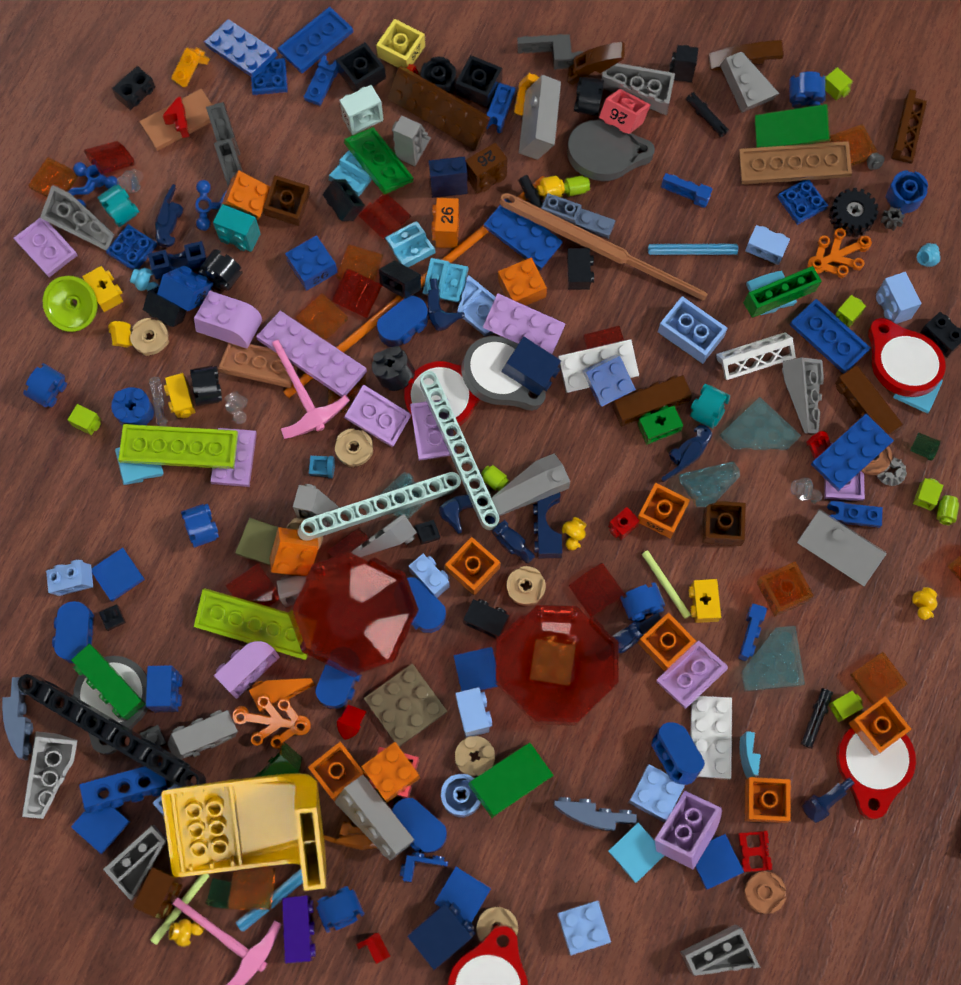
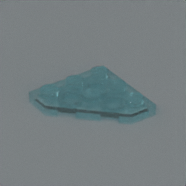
[720,397,801,450]
[679,461,740,507]
[742,626,805,692]

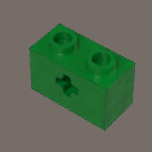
[638,406,683,445]

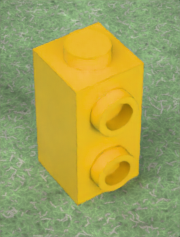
[164,373,196,418]

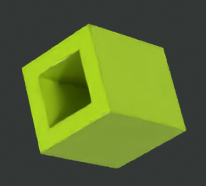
[825,67,853,101]
[835,295,866,328]
[68,404,101,436]
[913,478,944,511]
[828,691,863,722]

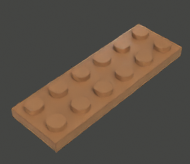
[739,141,852,184]

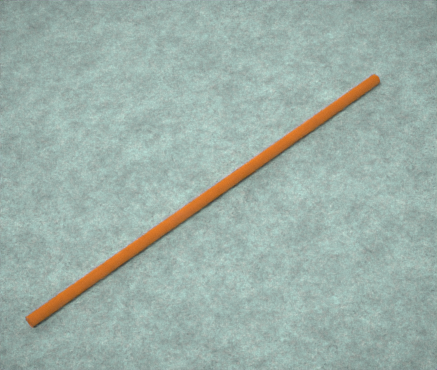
[283,176,545,398]

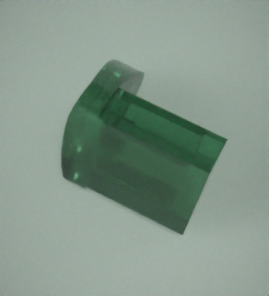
[910,432,941,461]
[205,878,234,909]

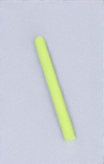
[642,550,691,619]
[150,874,210,945]

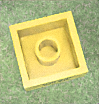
[376,19,425,68]

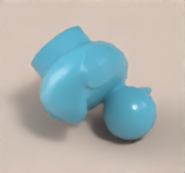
[917,243,941,267]
[130,268,159,291]

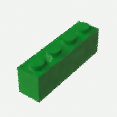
[743,266,822,318]
[71,643,146,721]

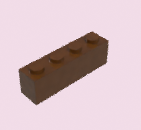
[835,366,903,436]
[612,375,692,427]

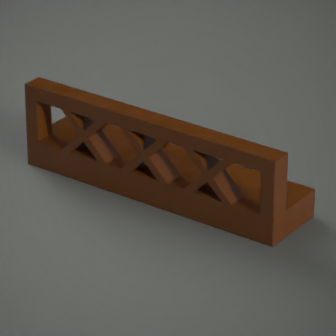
[891,89,927,164]

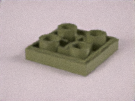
[235,518,278,566]

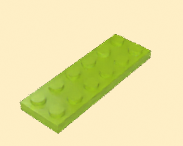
[118,424,238,469]
[194,588,317,660]

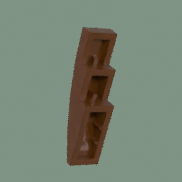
[709,40,784,70]

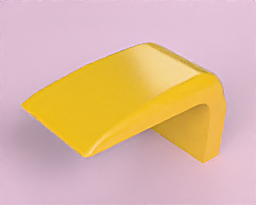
[161,773,326,891]

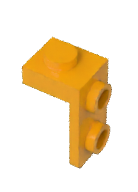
[171,47,210,87]
[514,73,539,116]

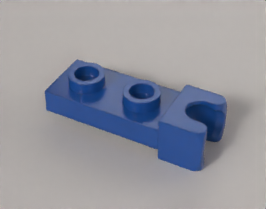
[304,55,338,106]
[486,83,516,133]
[661,173,713,208]
[827,501,883,528]
[738,604,767,661]

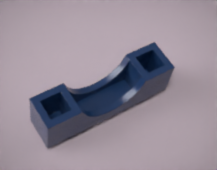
[533,492,562,559]

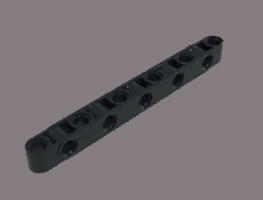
[18,674,206,787]

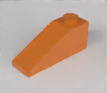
[249,678,315,714]

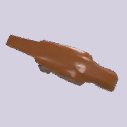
[323,821,377,850]

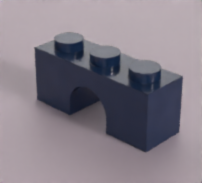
[148,241,207,280]

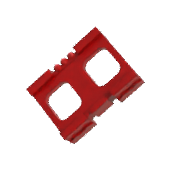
[738,831,772,872]

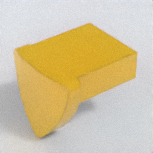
[108,321,132,348]

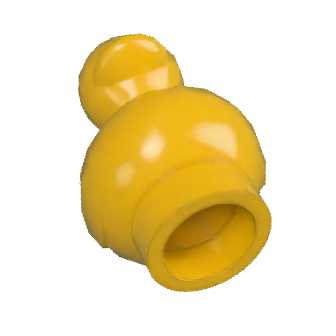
[562,517,587,551]
[912,587,937,620]
[168,919,204,947]

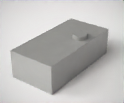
[519,75,561,160]
[797,509,887,586]

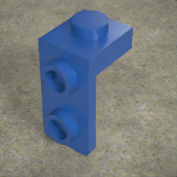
[400,852,448,883]

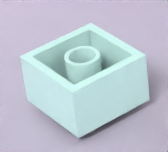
[340,85,383,135]

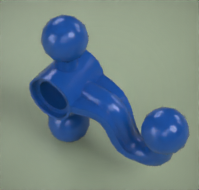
[68,162,119,208]
[195,180,227,231]

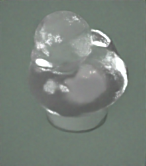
[117,168,144,193]
[224,391,248,424]
[790,477,822,504]

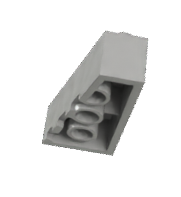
[602,63,675,116]
[335,775,414,861]

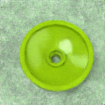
[43,276,98,332]

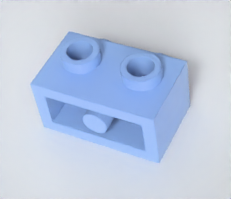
[745,225,790,265]
[409,553,450,598]
[46,560,93,596]

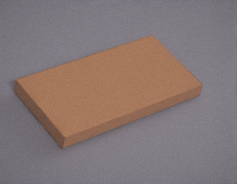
[139,89,212,151]
[218,343,298,388]

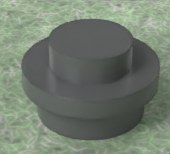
[866,153,885,170]

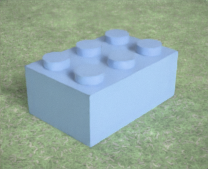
[658,296,728,364]

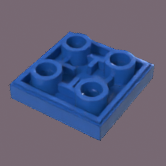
[251,58,288,95]
[777,180,828,225]
[106,224,158,271]
[92,548,145,602]
[453,647,501,692]
[71,795,130,854]
[695,834,744,890]
[434,867,491,922]

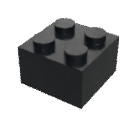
[336,42,386,93]
[455,55,503,107]

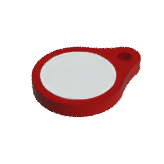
[868,318,946,397]
[404,361,480,426]
[836,727,916,820]
[448,924,528,985]

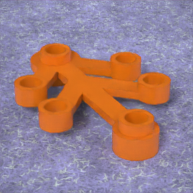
[808,228,872,278]
[232,694,311,749]

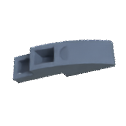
[541,193,615,239]
[2,677,33,760]
[554,797,637,831]

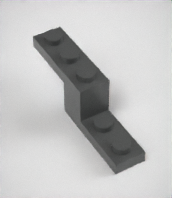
[517,34,583,70]
[206,102,243,187]

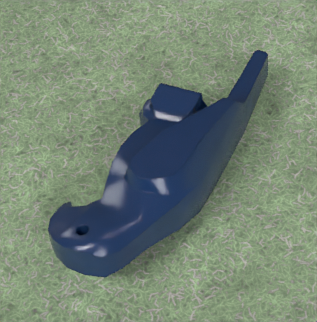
[155,184,183,248]
[661,425,712,482]
[485,516,535,563]
[596,612,662,661]

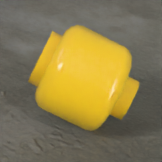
[537,176,565,200]

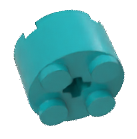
[97,184,140,228]
[690,384,730,429]

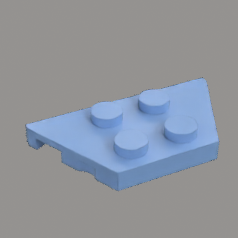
[457,276,496,336]

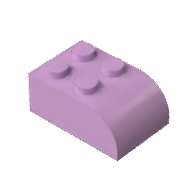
[194,291,262,349]
[214,641,280,699]
[655,791,722,869]

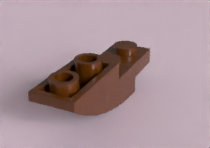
[567,42,625,85]

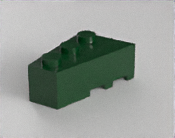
[254,742,302,777]

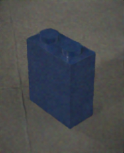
[428,156,468,198]
[501,336,562,396]
[407,900,475,970]

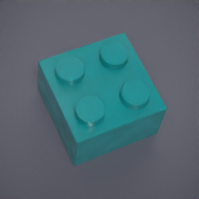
[213,204,261,252]

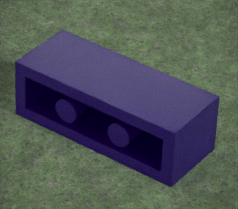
[282,896,316,963]

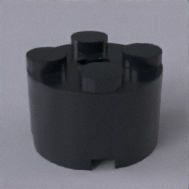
[421,57,456,95]
[574,77,604,116]
[198,249,243,291]
[372,346,415,391]
[190,366,222,406]

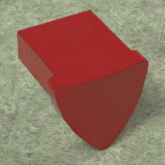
[806,431,831,460]
[337,704,366,740]
[356,933,391,964]

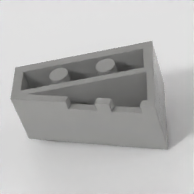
[720,51,779,113]
[680,924,760,976]

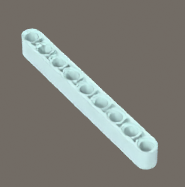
[420,371,499,530]
[297,472,461,541]

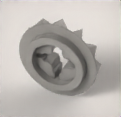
[877,456,907,486]

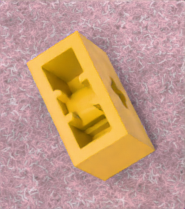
[82,266,123,312]
[689,579,721,623]

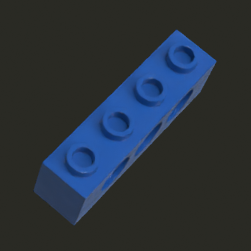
[79,762,168,814]

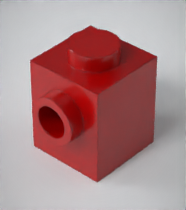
[608,507,640,541]

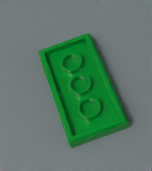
[755,104,830,148]
[344,127,414,195]
[468,743,554,818]

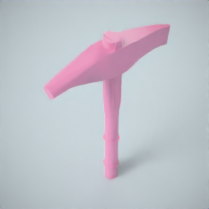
[272,340,350,439]
[173,898,281,985]

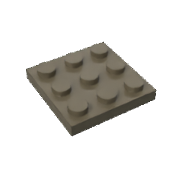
[364,663,447,747]

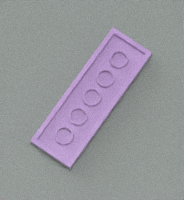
[256,311,367,397]

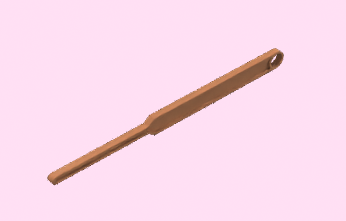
[499,193,707,300]

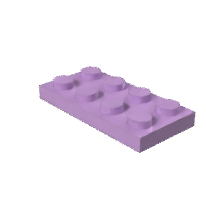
[482,293,565,354]

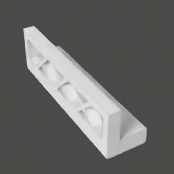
[716,332,796,380]

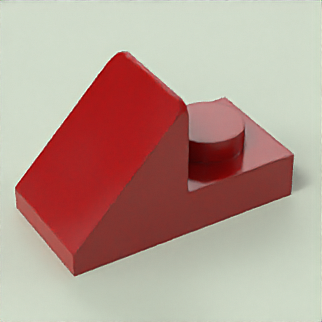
[163,97,190,138]

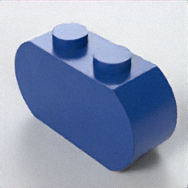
[377,296,428,347]
[394,577,446,633]
[52,601,94,663]
[315,648,363,709]
[651,722,705,785]
[392,798,447,853]

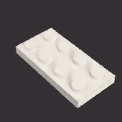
[558,339,639,393]
[690,696,732,779]

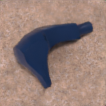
[428,278,465,331]
[439,495,491,534]
[801,777,855,823]

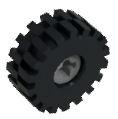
[829,188,878,237]

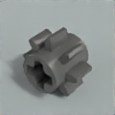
[880,207,905,231]

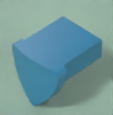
[309,456,335,479]

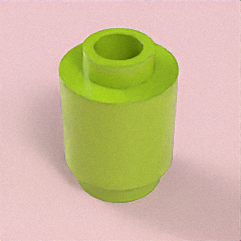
[564,175,590,197]
[481,465,510,491]
[937,495,959,525]

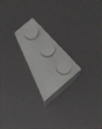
[392,116,431,166]
[293,484,341,532]
[167,710,238,760]
[103,825,167,901]

